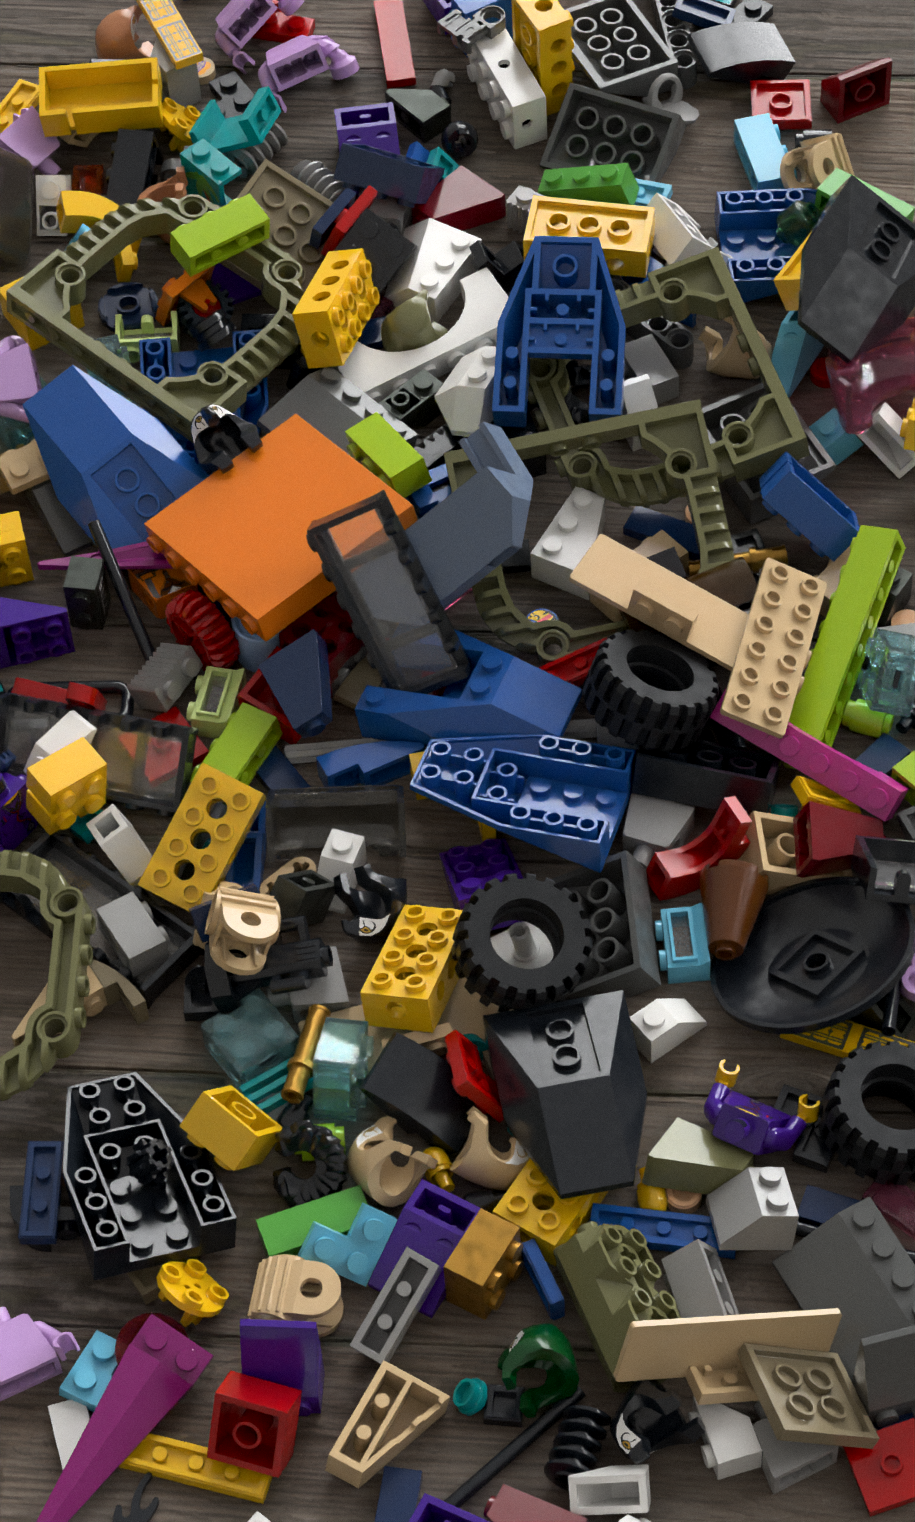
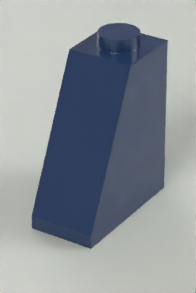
[258,629,333,739]

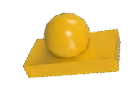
[790,776,862,814]

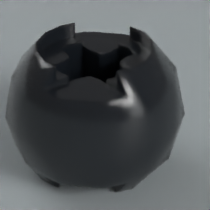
[441,120,478,158]

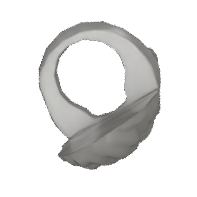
[642,73,699,125]

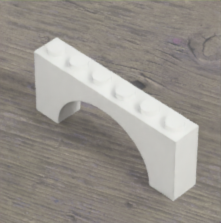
[332,267,508,403]

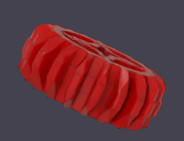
[165,589,240,671]

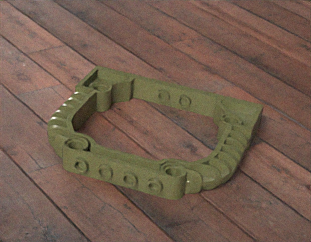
[6,194,304,443]
[528,247,810,508]
[444,399,734,666]
[0,850,96,1102]

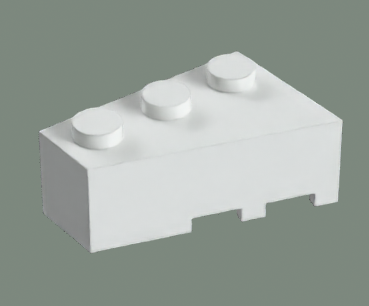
[646,192,733,266]

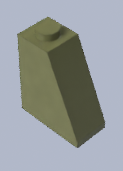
[642,1117,756,1194]

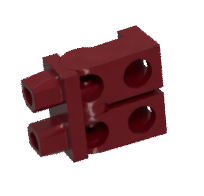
[279,591,376,684]

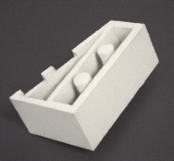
[530,487,605,600]

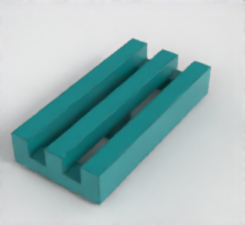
[239,1056,319,1114]

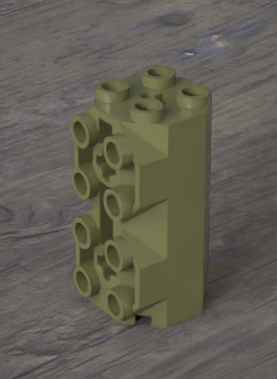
[553,1221,681,1393]

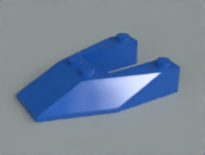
[492,236,626,427]
[355,620,583,747]

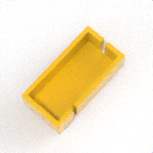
[39,57,163,137]

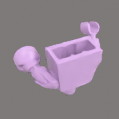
[215,0,305,74]
[258,35,360,113]
[0,106,62,187]
[0,335,42,423]
[0,1307,81,1401]

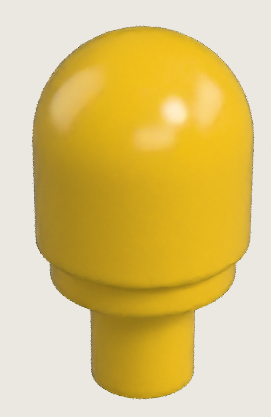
[423,1146,455,1193]
[636,1167,668,1211]

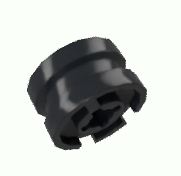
[187,307,236,352]

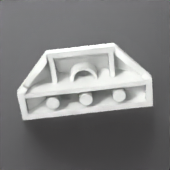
[434,346,531,437]

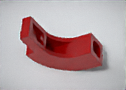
[646,796,752,901]

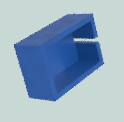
[759,451,860,562]

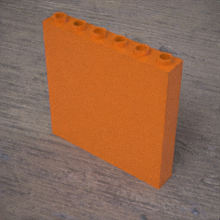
[144,414,418,642]

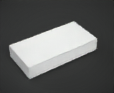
[47,1400,90,1470]

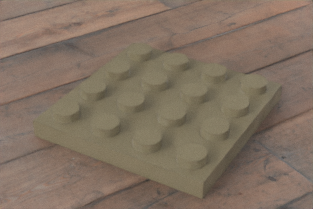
[220,158,333,292]

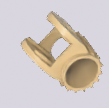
[780,133,855,189]
[205,887,281,975]
[247,1254,344,1338]

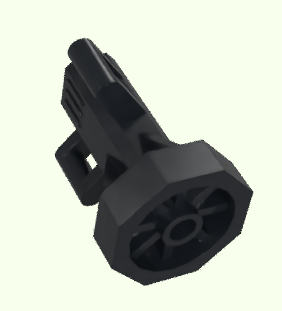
[205,915,333,1013]

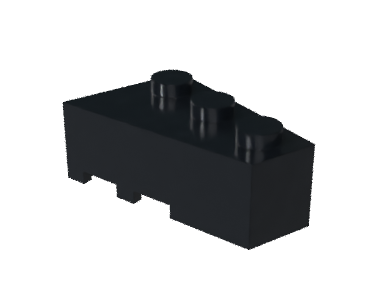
[102,128,164,206]

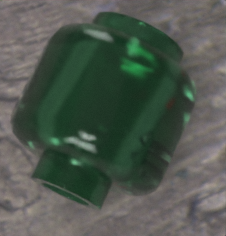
[776,200,821,246]

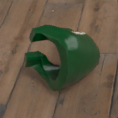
[497,1323,580,1418]

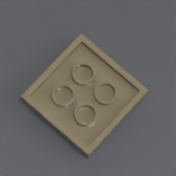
[737,1343,880,1449]

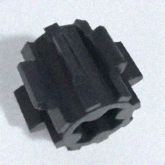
[126,1138,174,1185]

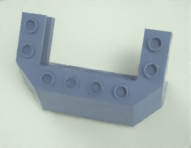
[352,422,534,626]

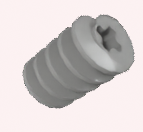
[224,122,288,179]
[291,159,347,203]

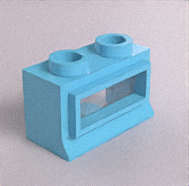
[654,903,710,984]

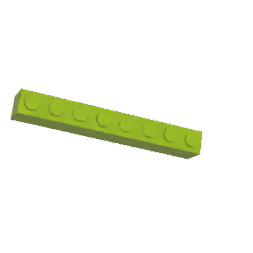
[781,525,906,770]

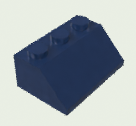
[333,143,445,208]

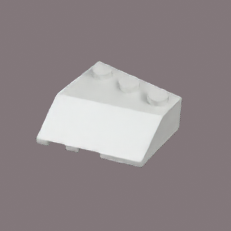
[384,218,482,323]

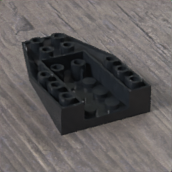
[798,175,915,364]
[483,990,647,1199]
[63,1072,237,1280]

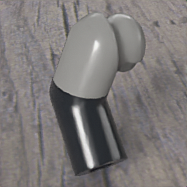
[429,69,456,105]

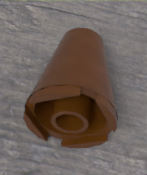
[699,859,769,961]

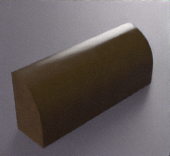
[619,557,757,634]

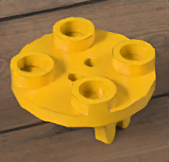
[160,97,201,153]
[156,1259,229,1327]

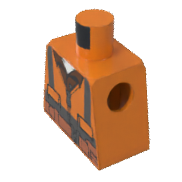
[127,568,198,619]

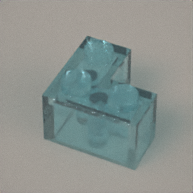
[313,1017,374,1122]

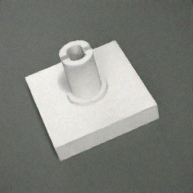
[490,922,553,969]

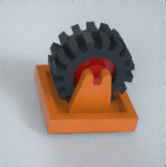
[155,265,234,339]

